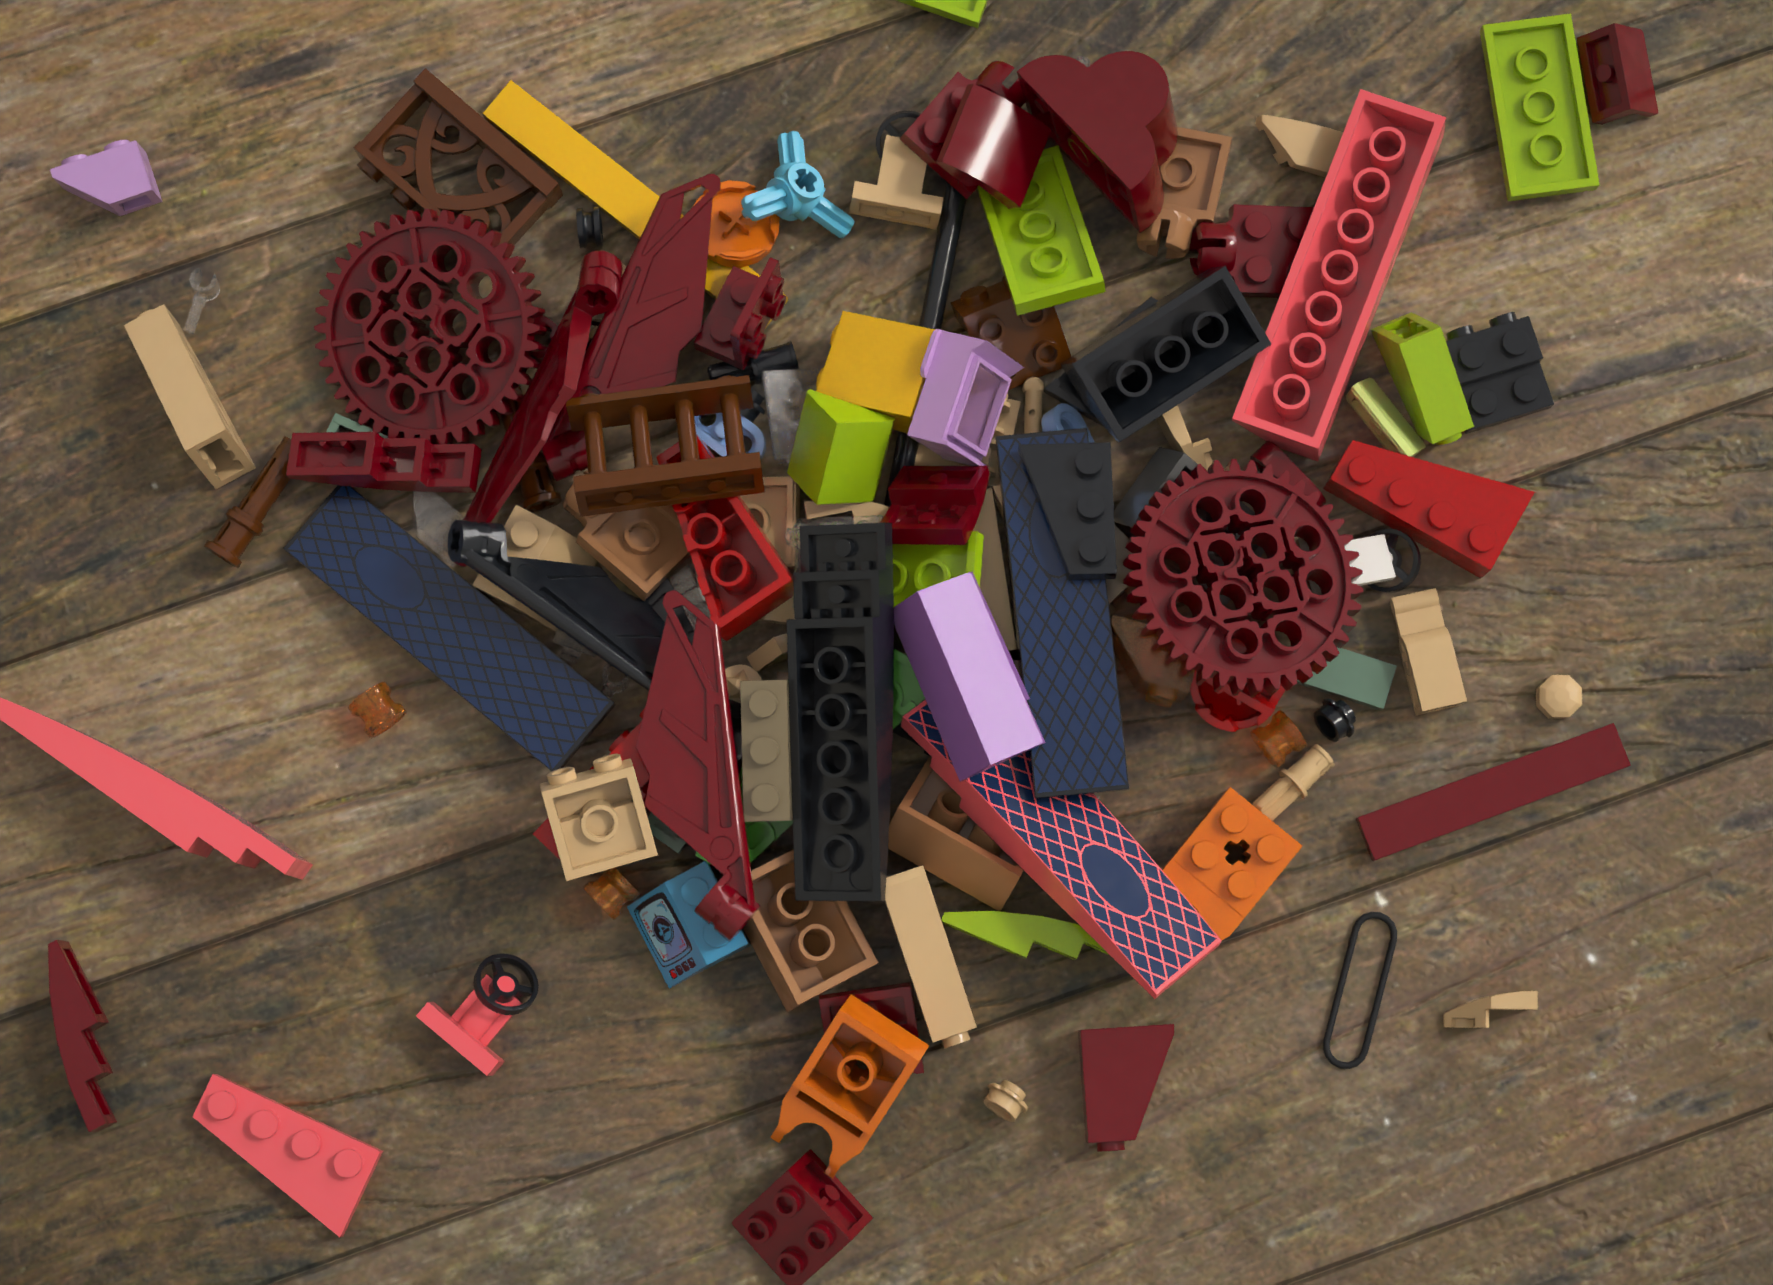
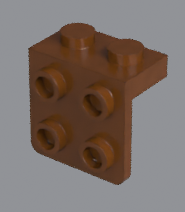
[950,276,1071,390]

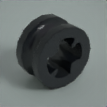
[576,206,603,248]

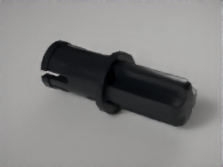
[707,341,799,384]

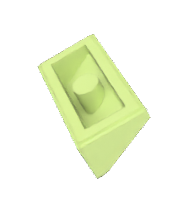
[1346,378,1426,457]

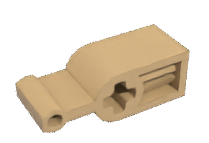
[1390,588,1467,716]

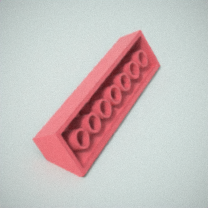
[1232,89,1446,462]

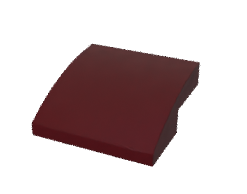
[936,84,1051,209]
[880,466,990,545]

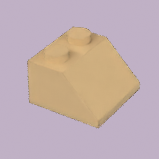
[473,505,598,634]

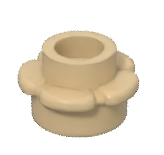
[984,1080,1028,1122]

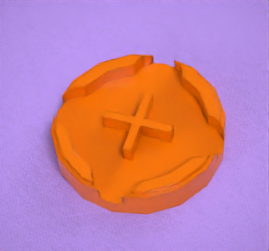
[694,180,779,268]

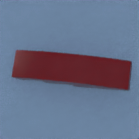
[286,432,482,493]
[48,940,117,1132]

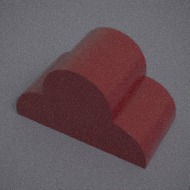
[1017,51,1178,233]

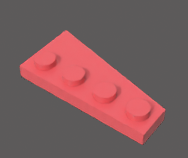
[192,1074,383,1237]

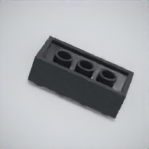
[1061,266,1271,442]

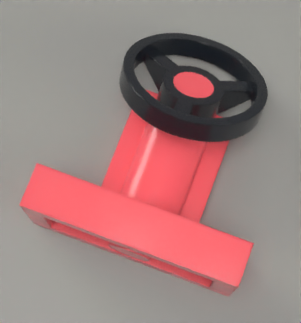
[416,953,539,1076]

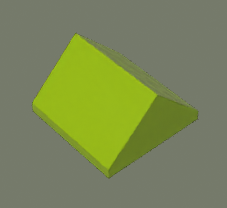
[787,389,895,505]

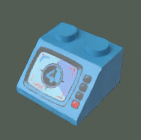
[627,861,751,989]

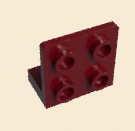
[694,257,786,371]
[732,1149,873,1285]

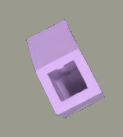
[50,140,162,216]

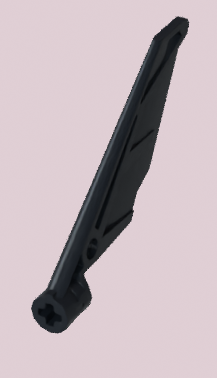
[447,519,741,725]

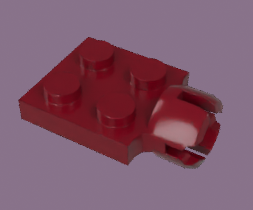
[900,61,1025,199]
[1189,204,1314,298]

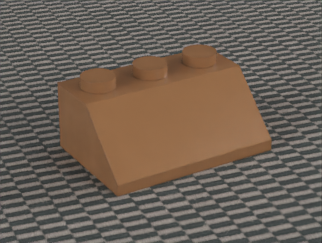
[888,756,1024,912]
[743,849,879,1012]

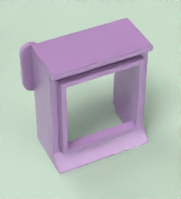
[907,329,1025,466]

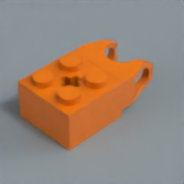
[1162,787,1303,940]
[770,994,929,1179]

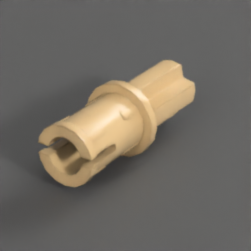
[1252,744,1335,821]

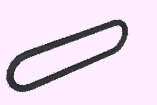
[1323,912,1397,1069]

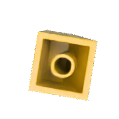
[816,311,935,433]

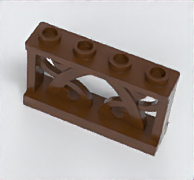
[353,68,563,245]

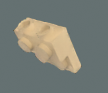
[540,754,658,881]

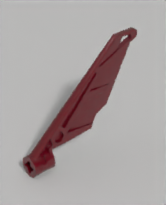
[542,174,721,481]
[454,251,623,567]
[636,590,760,942]

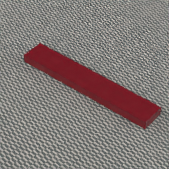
[1356,723,1631,861]

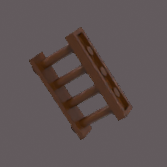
[566,375,765,517]

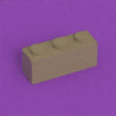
[740,680,793,822]

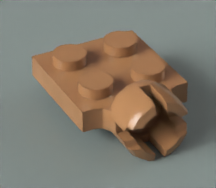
[1137,127,1232,259]
[563,470,690,601]

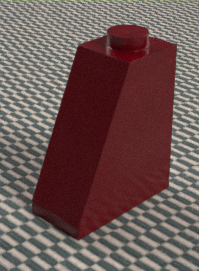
[1078,1024,1174,1152]

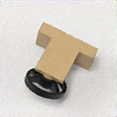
[849,111,943,230]

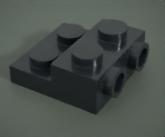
[1446,312,1554,434]

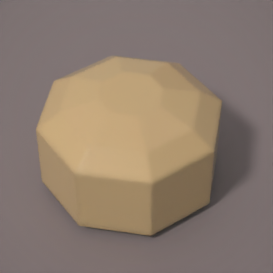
[1536,675,1582,719]

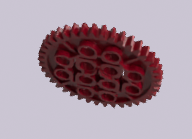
[314,209,546,444]
[1123,459,1363,697]

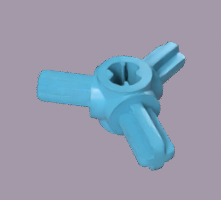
[741,131,855,239]

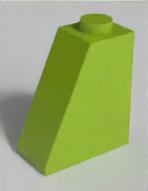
[1371,312,1474,445]

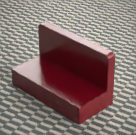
[1577,23,1658,125]

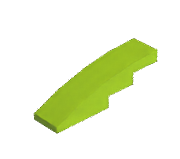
[941,911,1110,960]

